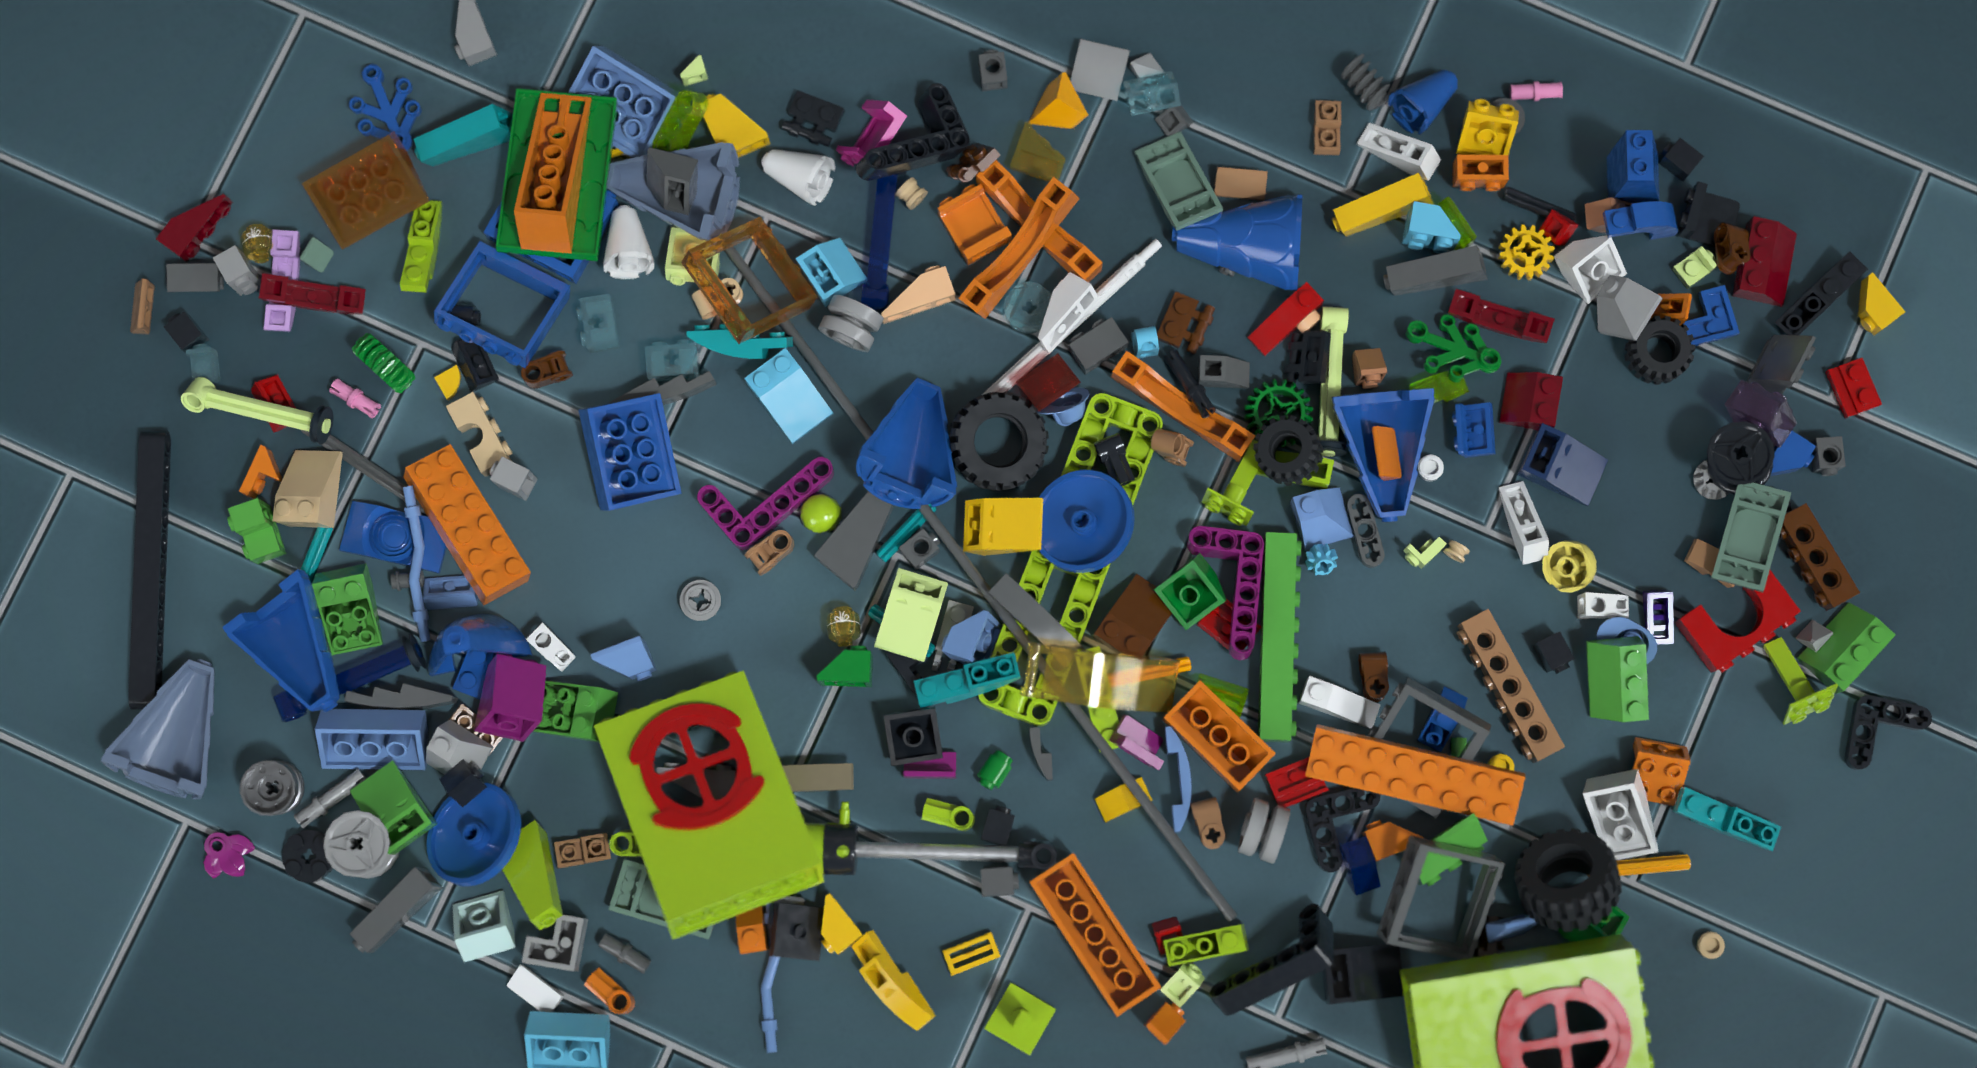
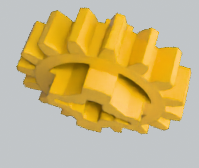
[1498,224,1555,281]

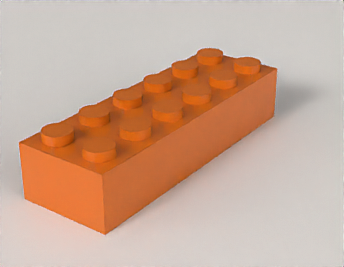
[404,444,531,606]
[1029,853,1161,1017]

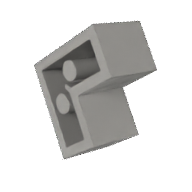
[522,915,588,971]

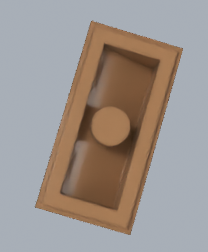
[1214,167,1268,201]
[130,279,155,334]

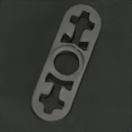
[1346,494,1385,568]

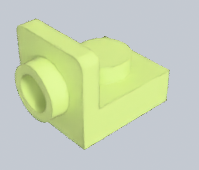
[1672,246,1717,289]
[1403,537,1446,569]
[1160,963,1205,1008]

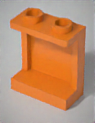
[937,184,1012,265]

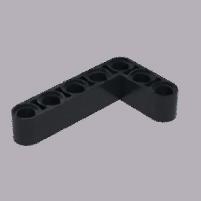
[856,83,970,181]
[1209,904,1334,1016]

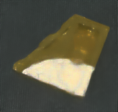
[1010,122,1066,182]

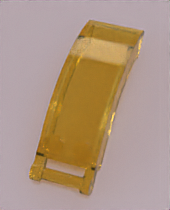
[1020,642,1180,712]

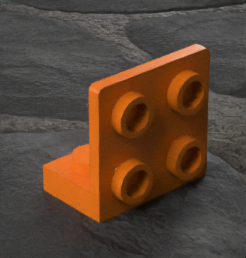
[1632,737,1691,806]

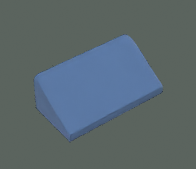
[423,575,478,610]
[1486,914,1538,943]

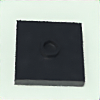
[769,903,824,961]

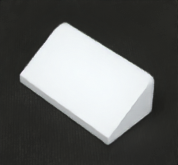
[507,964,564,1012]

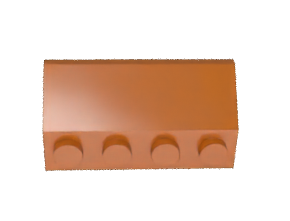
[1162,680,1276,793]

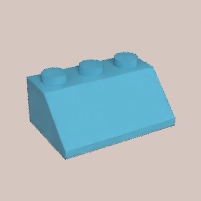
[525,1011,610,1068]

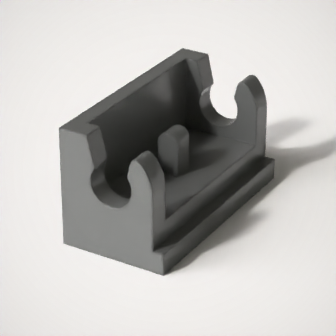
[167,263,224,292]

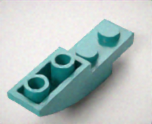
[686,324,793,359]
[914,652,1021,708]
[1672,787,1781,851]

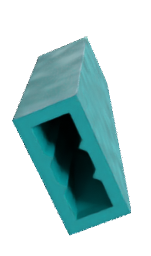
[414,104,513,166]

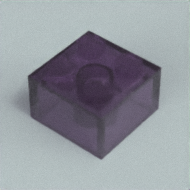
[1724,380,1797,448]

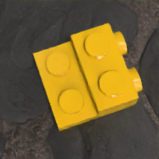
[1456,99,1519,155]

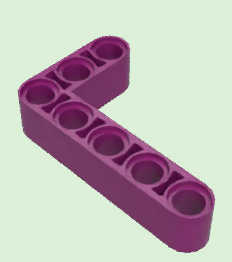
[697,457,834,550]
[1187,526,1264,660]

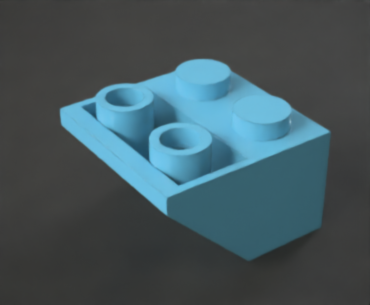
[1402,201,1461,254]
[796,238,868,307]

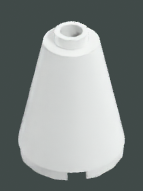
[762,149,835,205]
[603,205,654,279]

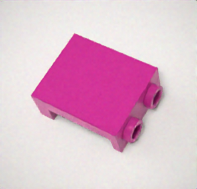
[836,100,907,166]

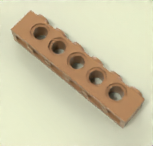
[1457,609,1565,763]

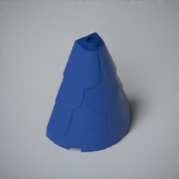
[1172,194,1302,291]
[856,378,957,509]
[1332,388,1435,522]
[222,570,340,712]
[428,614,532,677]

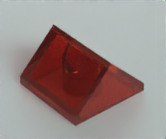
[1016,353,1081,412]

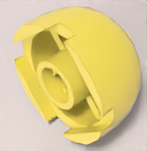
[1542,540,1597,593]

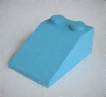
[744,348,833,444]

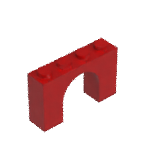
[1674,570,1801,673]

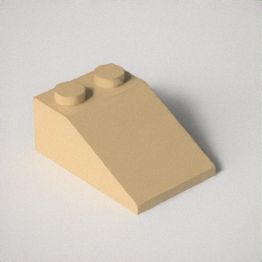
[272,450,343,528]

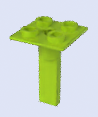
[1202,440,1260,526]
[1763,637,1838,725]
[984,983,1056,1056]

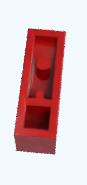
[1248,282,1324,357]

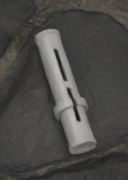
[293,768,367,829]
[1246,1037,1327,1068]

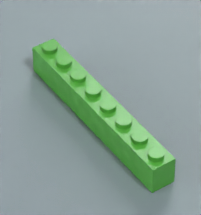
[1258,532,1301,742]

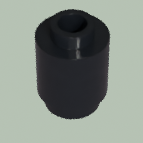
[450,304,481,326]

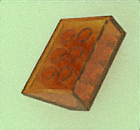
[302,131,430,250]

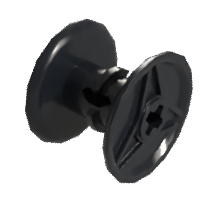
[1707,421,1775,495]

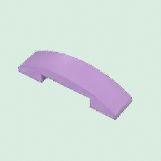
[264,230,300,332]

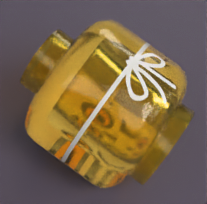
[241,224,273,263]
[826,606,861,647]

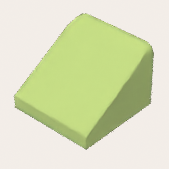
[680,55,708,86]

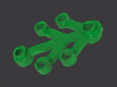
[1406,314,1501,383]

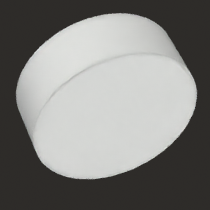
[1417,455,1444,481]

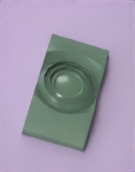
[1135,131,1223,231]
[1711,483,1791,592]
[608,859,714,940]

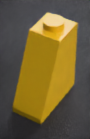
[698,93,770,158]

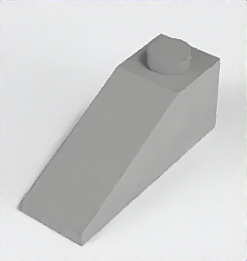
[455,0,497,66]

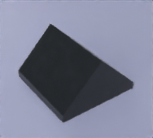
[883,707,943,766]

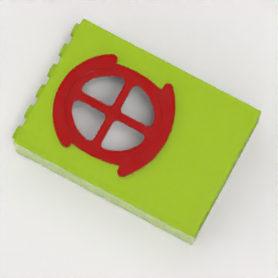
[594,670,824,940]
[1400,934,1654,1068]

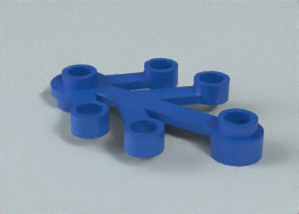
[349,64,422,154]

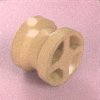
[896,177,928,210]

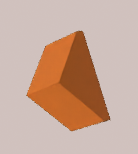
[1650,293,1692,326]

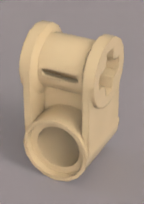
[692,278,743,319]

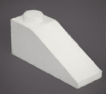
[1357,123,1441,181]
[1038,272,1099,354]
[1499,481,1549,565]
[1298,676,1380,729]

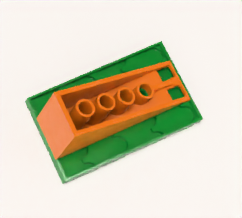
[496,88,618,261]

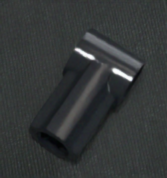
[1094,433,1135,486]

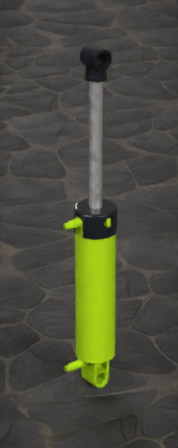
[609,801,1057,876]

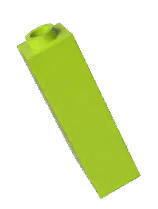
[502,820,563,930]

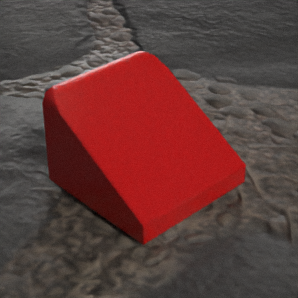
[1538,210,1578,245]
[1152,917,1183,955]

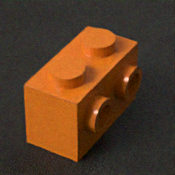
[1453,155,1509,191]

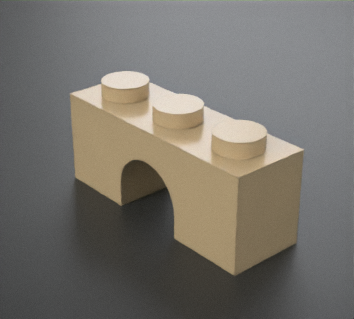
[446,392,513,477]

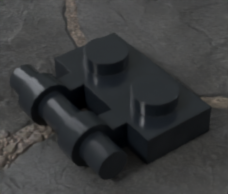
[782,90,845,147]
[1285,331,1331,385]

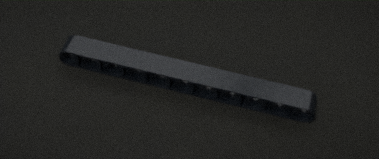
[129,431,171,710]

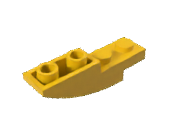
[851,930,936,1031]

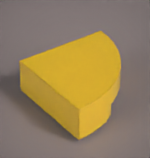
[434,365,461,401]

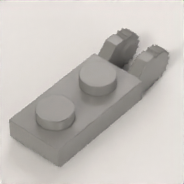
[932,600,974,672]

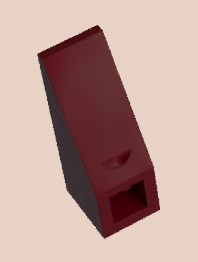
[156,194,233,262]

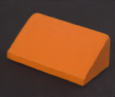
[1372,426,1402,481]

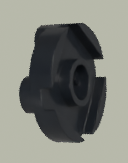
[282,830,333,883]

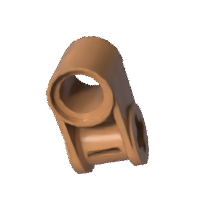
[1151,429,1194,467]
[744,530,795,576]
[1190,797,1225,849]

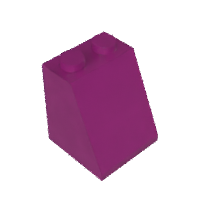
[474,654,547,742]

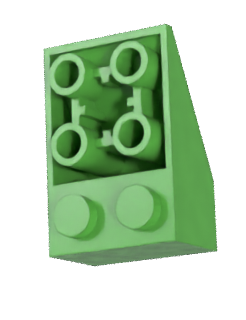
[312,563,383,655]
[533,681,618,743]
[350,760,438,855]

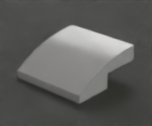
[1071,39,1130,101]

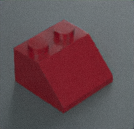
[1499,372,1563,430]

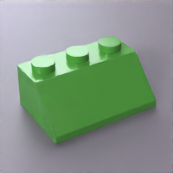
[1796,602,1896,694]
[1586,636,1649,722]
[1401,813,1488,887]

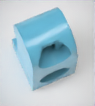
[1131,326,1159,359]

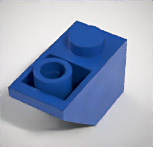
[1417,686,1468,752]

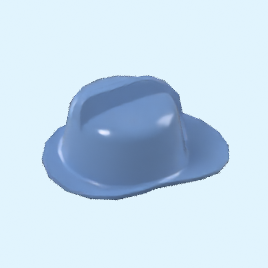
[1035,387,1089,426]
[1597,617,1657,664]

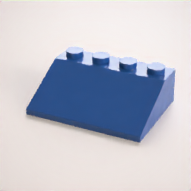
[578,393,682,511]

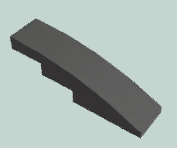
[609,371,717,405]
[988,573,1084,667]
[344,683,458,710]

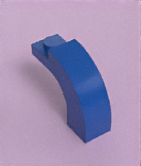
[1603,201,1678,240]

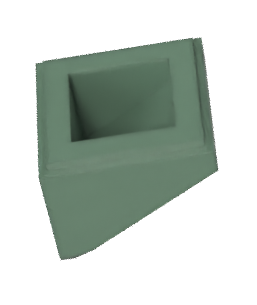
[300,237,334,273]

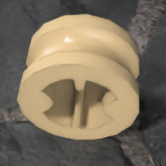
[1443,540,1470,563]

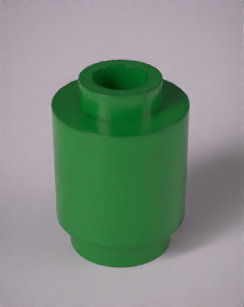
[977,750,1013,791]

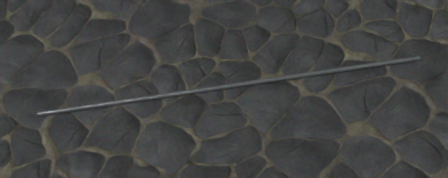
[721,240,1237,921]

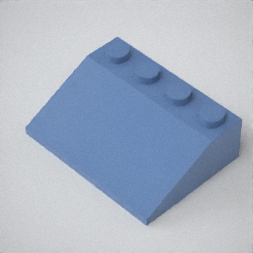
[568,46,687,158]

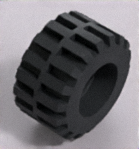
[1625,316,1695,385]
[1253,415,1323,486]

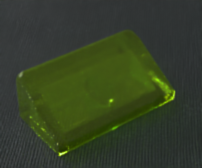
[1438,196,1477,250]
[1196,674,1249,718]

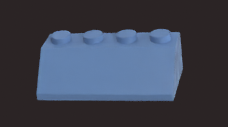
[315,709,428,770]

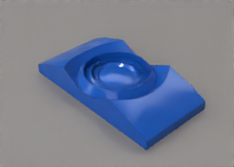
[339,501,447,574]

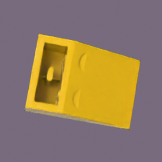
[963,498,1043,556]

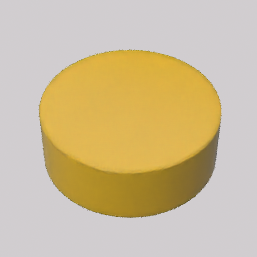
[1487,754,1515,771]

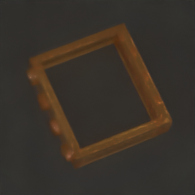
[681,216,818,344]

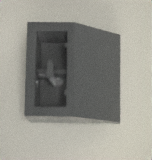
[647,147,698,215]

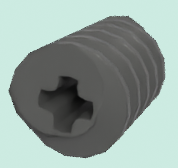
[1341,53,1393,111]

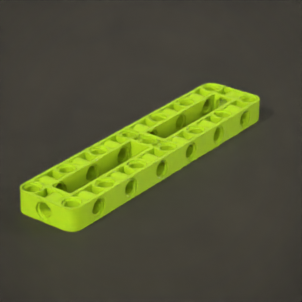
[978,393,1163,727]

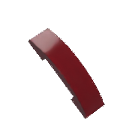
[259,273,366,315]
[1448,289,1555,344]

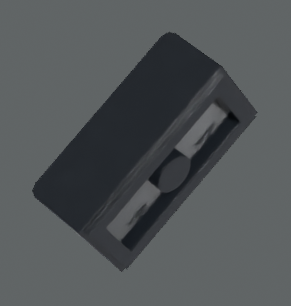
[451,339,499,392]

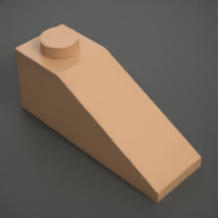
[881,265,956,324]

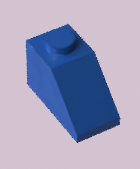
[1771,429,1816,476]

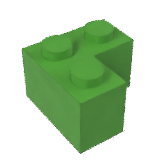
[227,498,286,564]

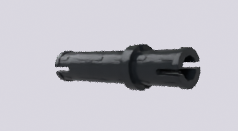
[1163,349,1216,418]

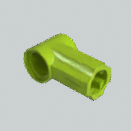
[921,798,975,831]

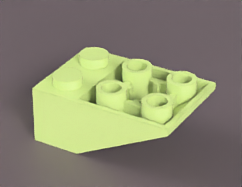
[874,568,948,662]

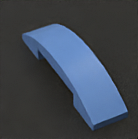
[1164,726,1191,833]

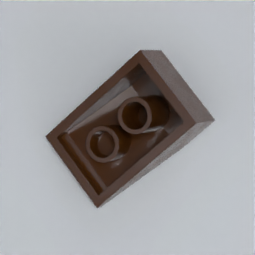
[1093,574,1172,666]

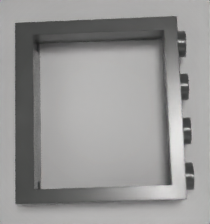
[1367,677,1491,818]
[1377,835,1505,960]

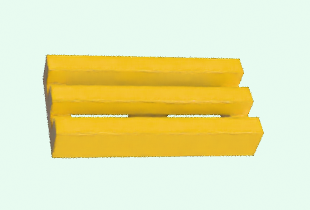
[942,932,1001,976]

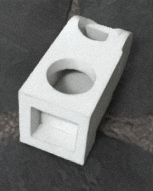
[1577,592,1629,619]
[526,623,576,672]

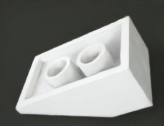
[1583,769,1658,860]

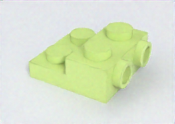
[665,227,722,287]

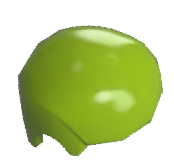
[800,494,842,533]

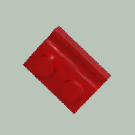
[1825,357,1882,419]
[1197,599,1261,650]
[1265,757,1328,807]

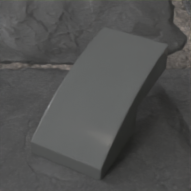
[1029,727,1053,781]

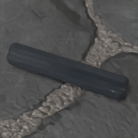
[1503,187,1576,221]

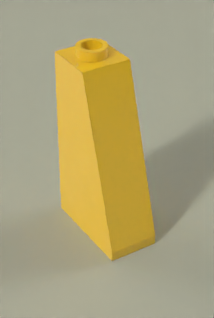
[1332,173,1434,236]

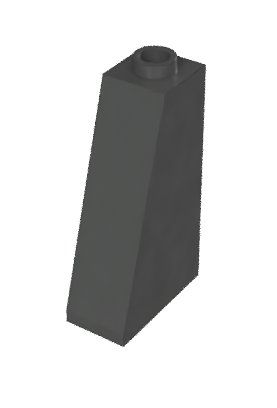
[1384,245,1488,296]
[814,491,895,591]
[350,867,443,953]

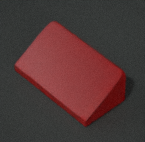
[251,374,296,433]

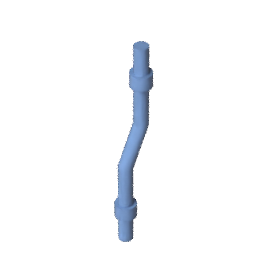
[403,485,431,642]
[761,901,780,1053]

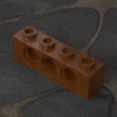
[1779,503,1860,611]

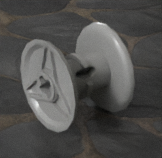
[324,811,399,879]

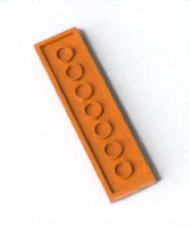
[1305,724,1526,826]

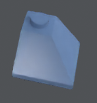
[1290,488,1354,551]
[942,610,1003,665]
[590,636,657,681]

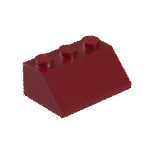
[1732,216,1797,307]

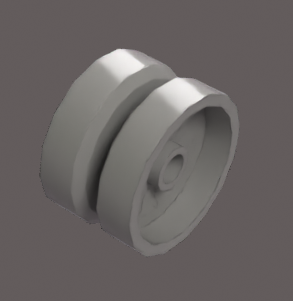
[818,295,884,352]
[1237,798,1291,864]

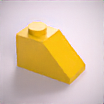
[1858,272,1905,336]
[821,893,863,955]

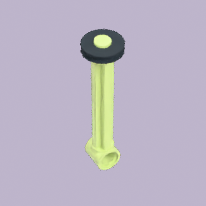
[1318,306,1349,457]
[181,377,334,444]

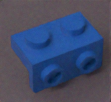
[1452,402,1496,458]

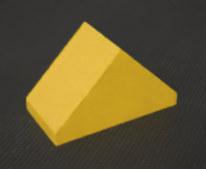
[1095,777,1153,823]

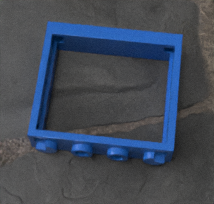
[483,190,620,284]
[434,241,570,368]

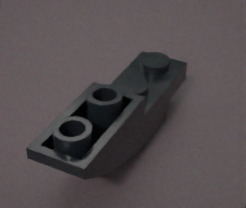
[1775,251,1868,335]

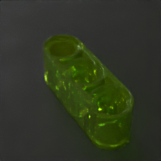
[652,90,708,152]

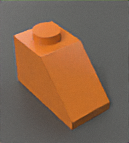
[1362,820,1424,862]
[736,906,769,954]
[1144,1002,1186,1045]

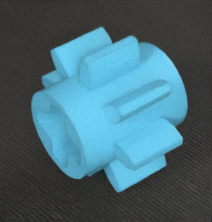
[1305,543,1338,576]

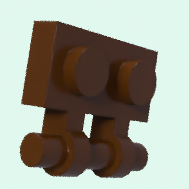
[946,143,1000,182]
[1157,291,1215,354]

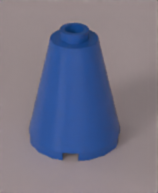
[1388,70,1458,135]

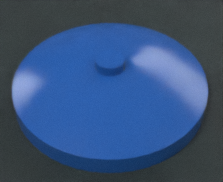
[1039,470,1135,573]
[427,783,521,886]

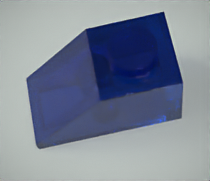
[1339,836,1381,895]

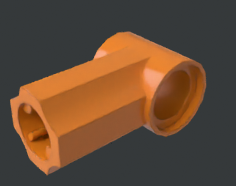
[584,967,635,1015]

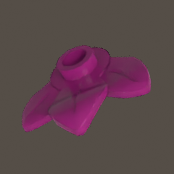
[204,832,255,879]

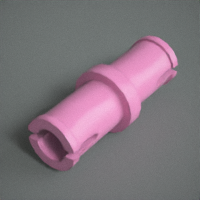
[1510,81,1563,101]
[329,379,381,418]

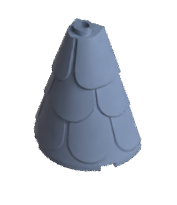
[607,142,740,242]
[101,659,215,800]

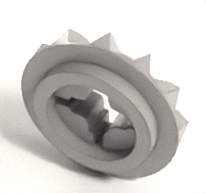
[1693,460,1729,500]
[680,580,721,621]

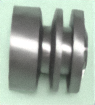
[240,760,305,816]

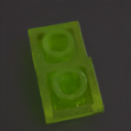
[1409,371,1470,404]

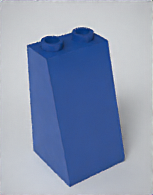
[1607,130,1660,203]

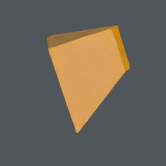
[1028,72,1088,129]

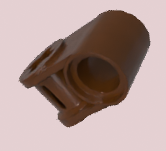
[1714,223,1751,275]
[521,351,573,389]
[1358,651,1389,703]

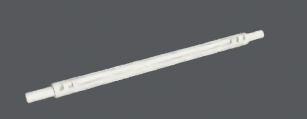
[982,239,1162,395]

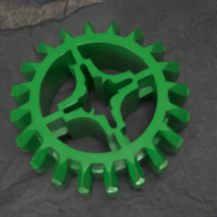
[352,333,415,393]
[1244,379,1313,448]

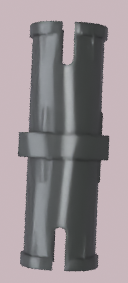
[598,933,651,974]

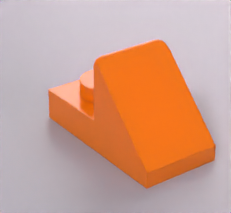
[239,445,283,499]

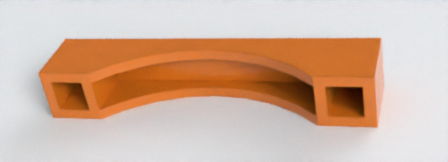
[976,160,1103,283]
[959,177,1080,319]
[1111,351,1255,462]

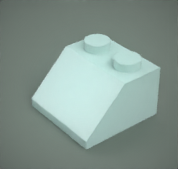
[453,890,515,962]

